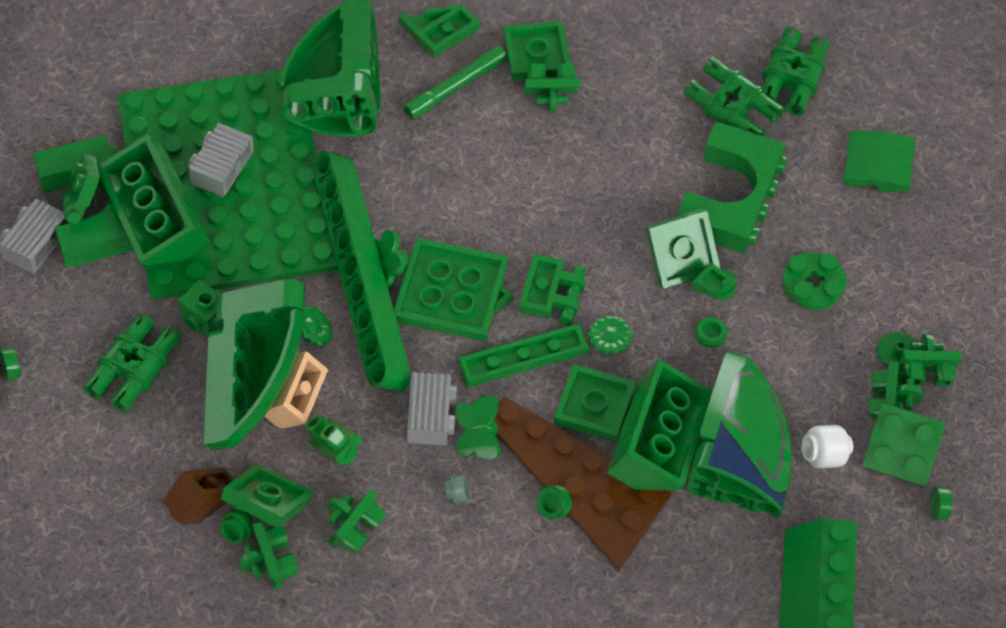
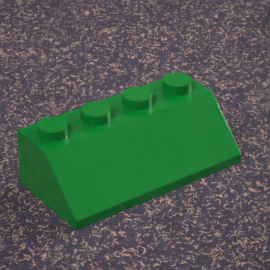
[98,134,211,265]
[607,359,713,490]
[779,518,857,628]

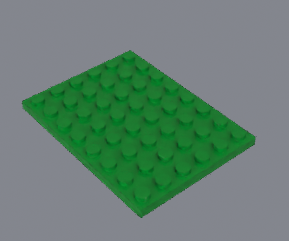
[117,69,339,301]

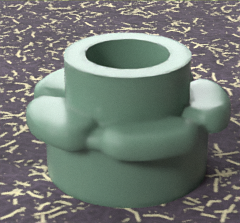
[445,473,470,506]

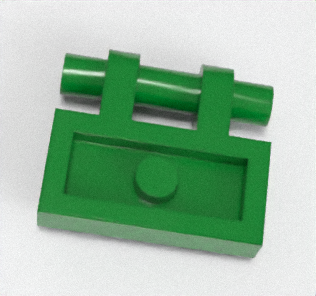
[62,153,100,224]
[519,254,586,325]

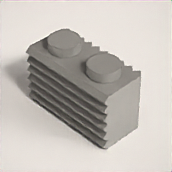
[188,123,254,197]
[0,198,69,274]
[407,372,457,445]

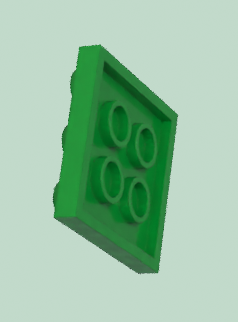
[394,238,509,342]

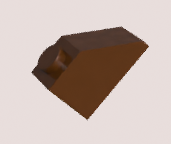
[162,467,235,525]

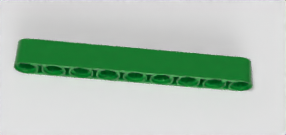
[313,150,411,393]

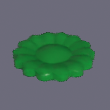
[302,305,333,346]
[588,316,633,355]
[876,332,916,365]

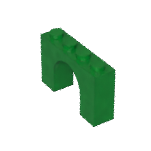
[676,121,788,254]
[33,135,134,268]

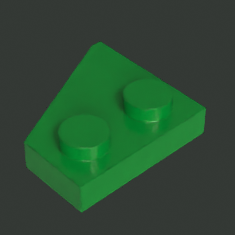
[398,4,480,58]

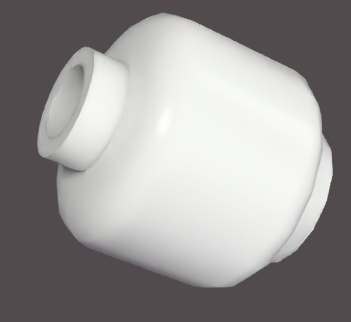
[801,425,853,469]

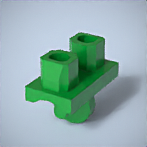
[523,63,581,113]
[896,333,962,386]
[868,361,923,420]
[304,413,363,465]
[327,489,387,554]
[238,522,299,590]

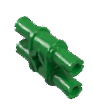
[762,27,830,116]
[684,56,785,136]
[82,313,182,413]

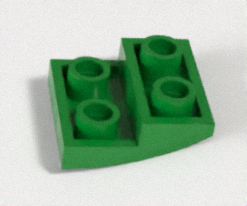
[844,131,916,193]

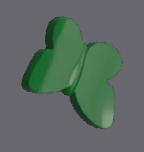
[375,229,408,288]
[455,395,501,460]

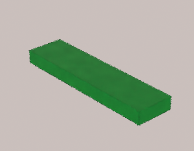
[457,323,590,388]

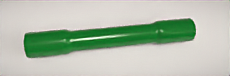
[402,45,508,121]

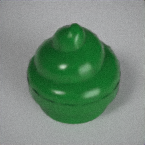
[220,510,254,544]

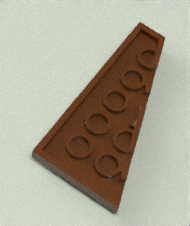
[494,396,672,572]

